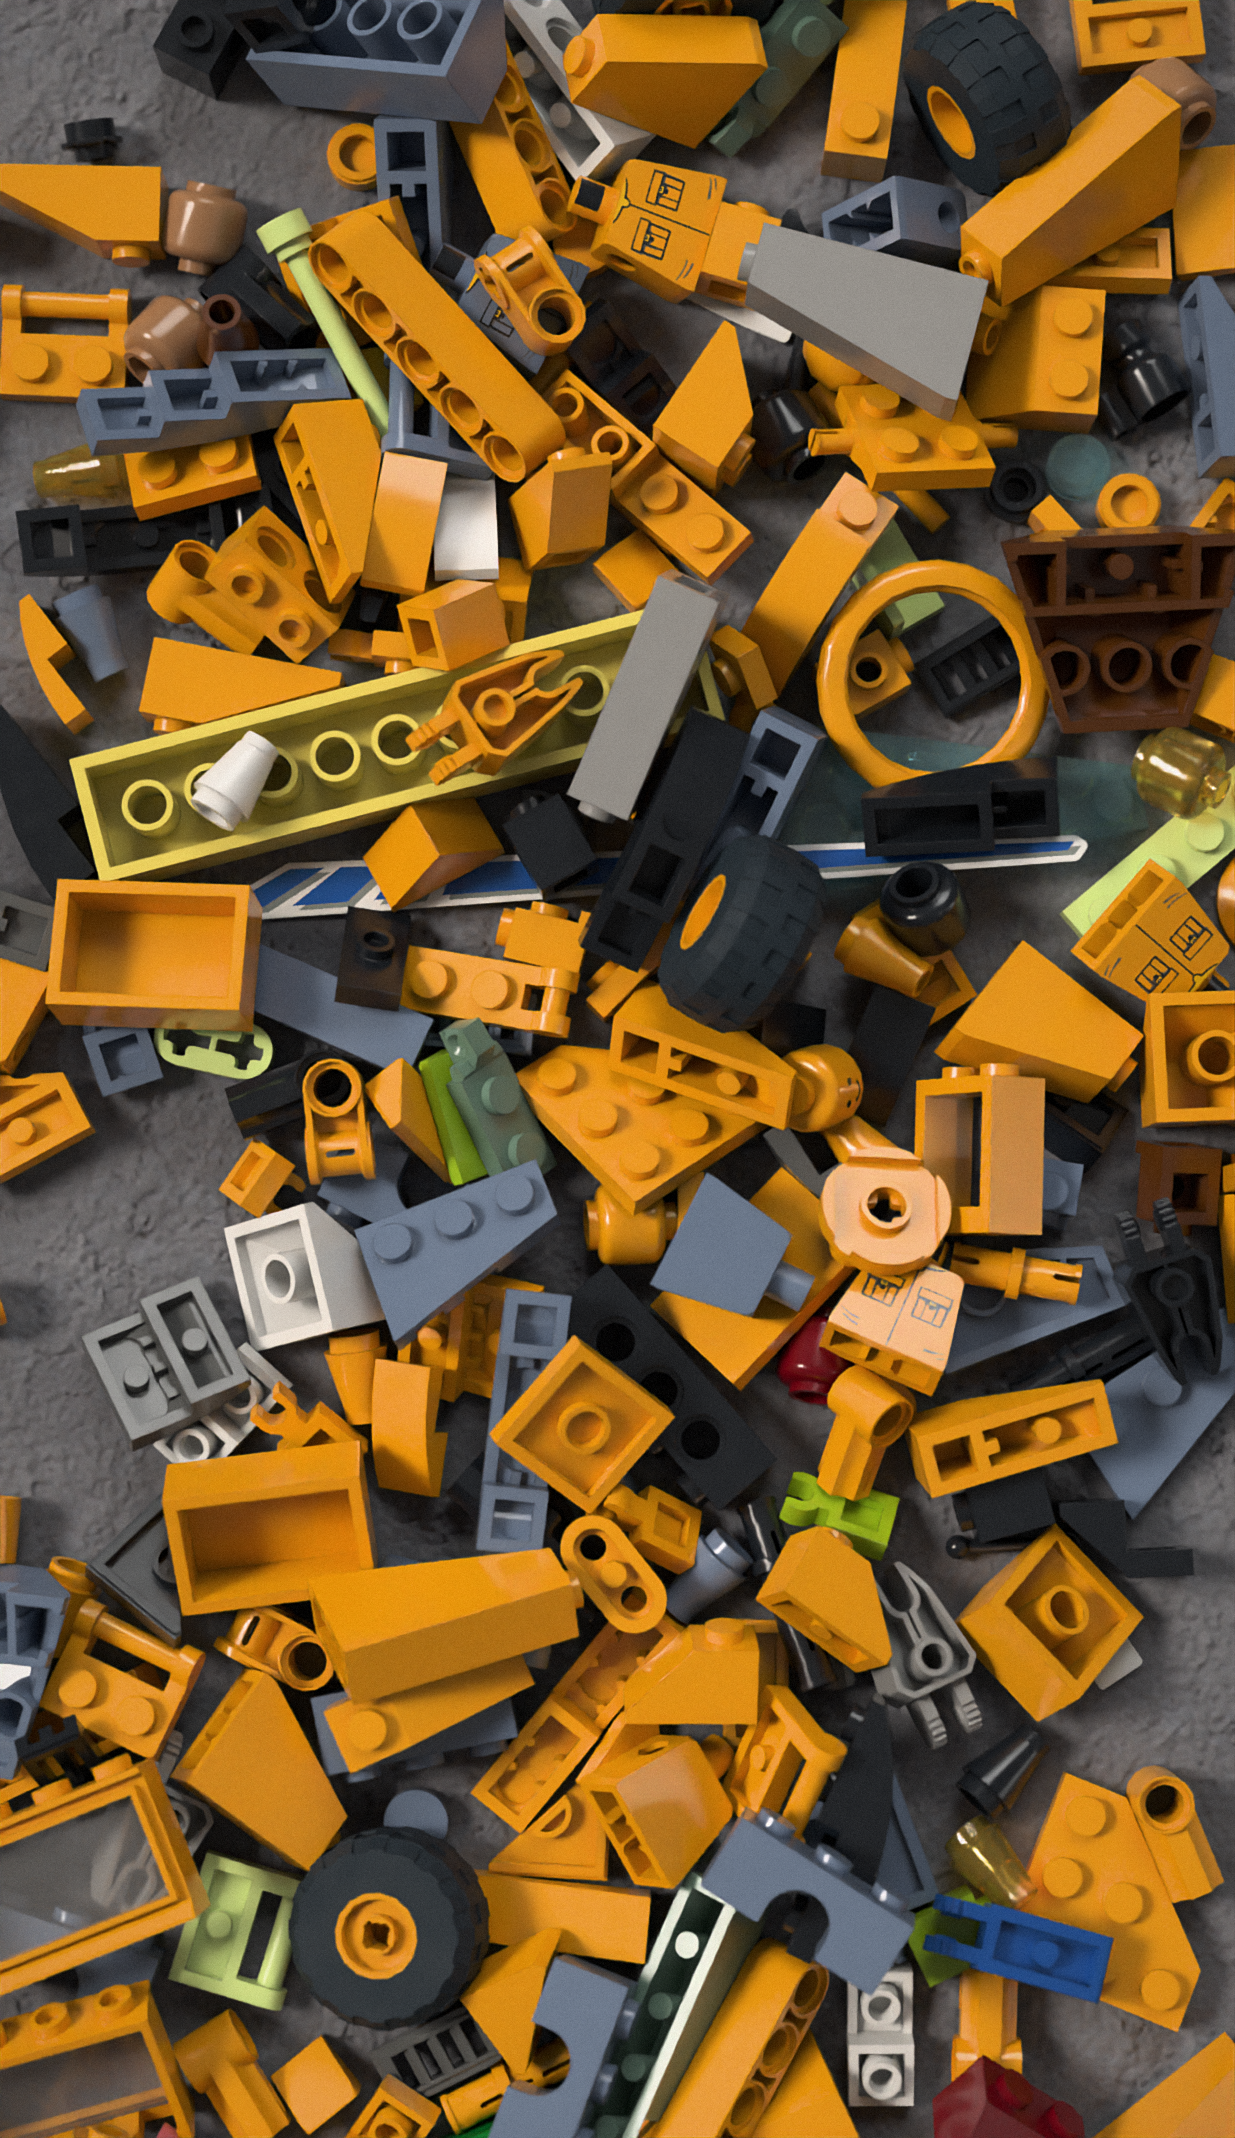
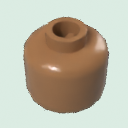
[1128,56,1217,151]
[161,180,248,277]
[123,295,207,384]

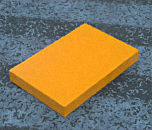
[650,1167,856,1391]

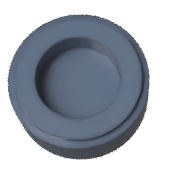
[383,1787,449,1839]

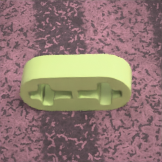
[154,1024,276,1081]

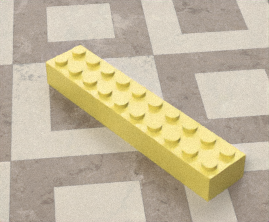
[69,610,725,882]

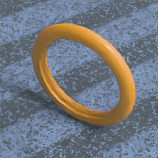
[816,559,1050,788]

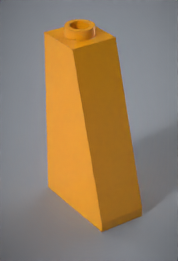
[959,75,1182,308]
[307,1548,584,1705]
[1093,2032,1235,2138]

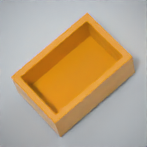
[45,879,263,1032]
[162,1440,378,1616]

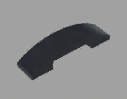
[15,484,273,577]

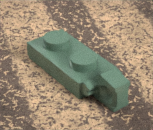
[705,0,849,158]
[439,1018,558,1177]

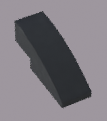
[0,705,100,902]
[860,756,1061,857]

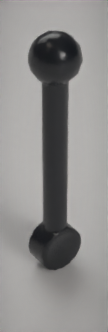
[945,1529,1080,1560]

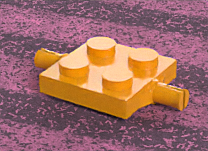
[808,384,1018,492]

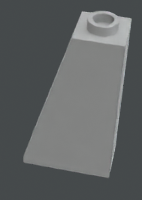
[737,222,989,421]
[567,569,730,824]

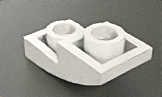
[434,472,499,581]
[153,1342,293,1464]
[846,1962,914,2106]

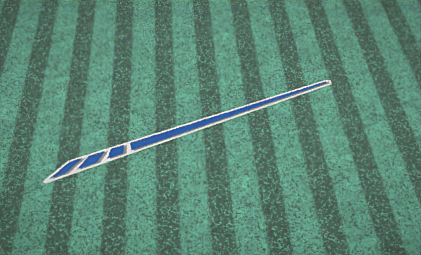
[250,835,1088,919]

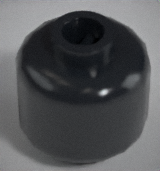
[750,388,832,485]
[880,862,971,957]

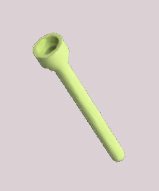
[256,208,389,439]

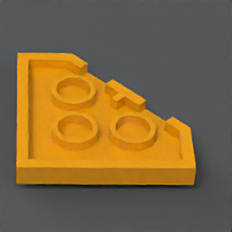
[515,1045,769,1216]
[1010,1771,1201,2032]

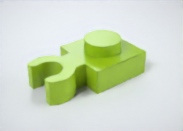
[779,1472,900,1561]

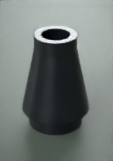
[956,1723,1051,1821]

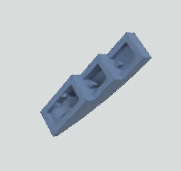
[76,348,351,456]
[254,944,435,1069]

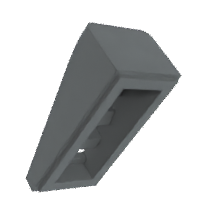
[368,2000,504,2098]

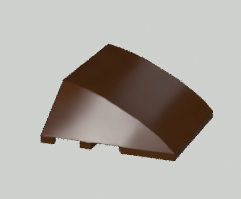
[1000,525,1235,734]

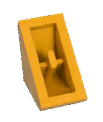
[363,797,505,913]
[460,1927,562,2074]

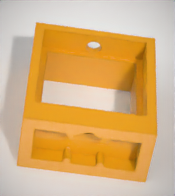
[914,1063,1045,1237]

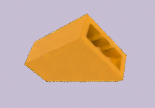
[562,14,768,149]
[934,940,1144,1103]
[170,1668,347,1871]

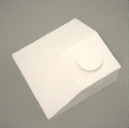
[224,1202,386,1351]

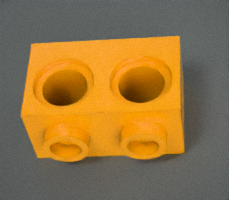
[203,505,357,664]

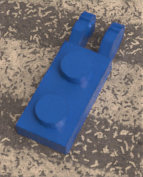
[922,1894,1114,2004]

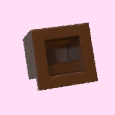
[1135,1140,1222,1236]

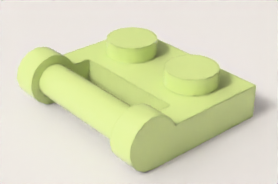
[168,1849,305,2011]

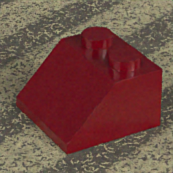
[932,2054,1085,2138]

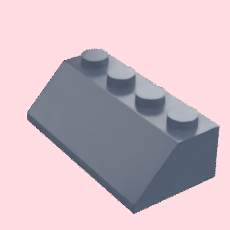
[246,0,507,124]

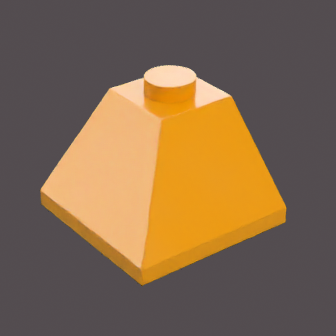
[1139,990,1235,1128]

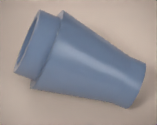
[51,584,130,683]
[666,1527,754,1624]

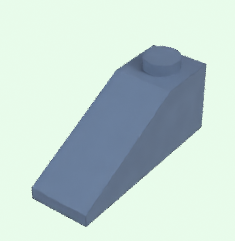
[373,114,454,295]
[1177,275,1235,478]
[687,706,829,890]

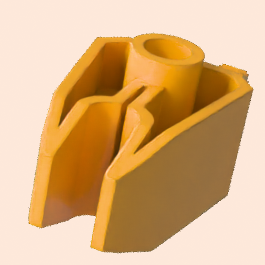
[405,650,583,786]

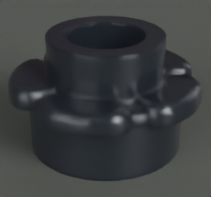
[61,118,123,163]

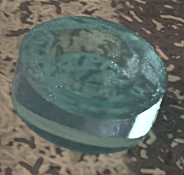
[1045,434,1110,501]

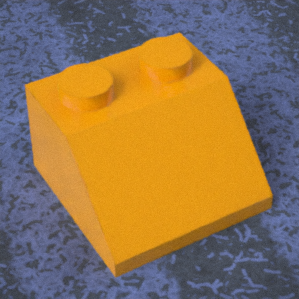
[965,285,1106,434]
[652,320,756,497]
[954,1523,1144,1722]

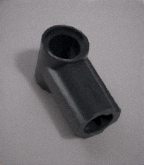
[197,245,322,350]
[225,1049,352,1141]

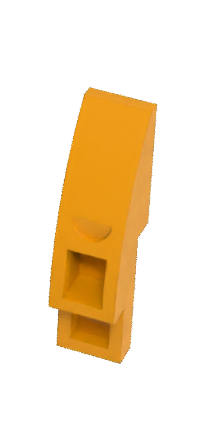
[541,369,754,586]

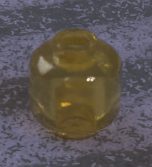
[1131,726,1231,820]

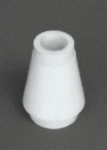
[190,731,279,831]

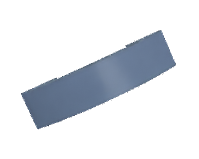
[476,1288,572,1553]

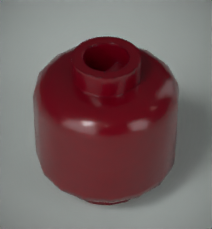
[776,1306,856,1406]

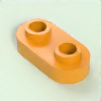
[560,1514,667,1633]

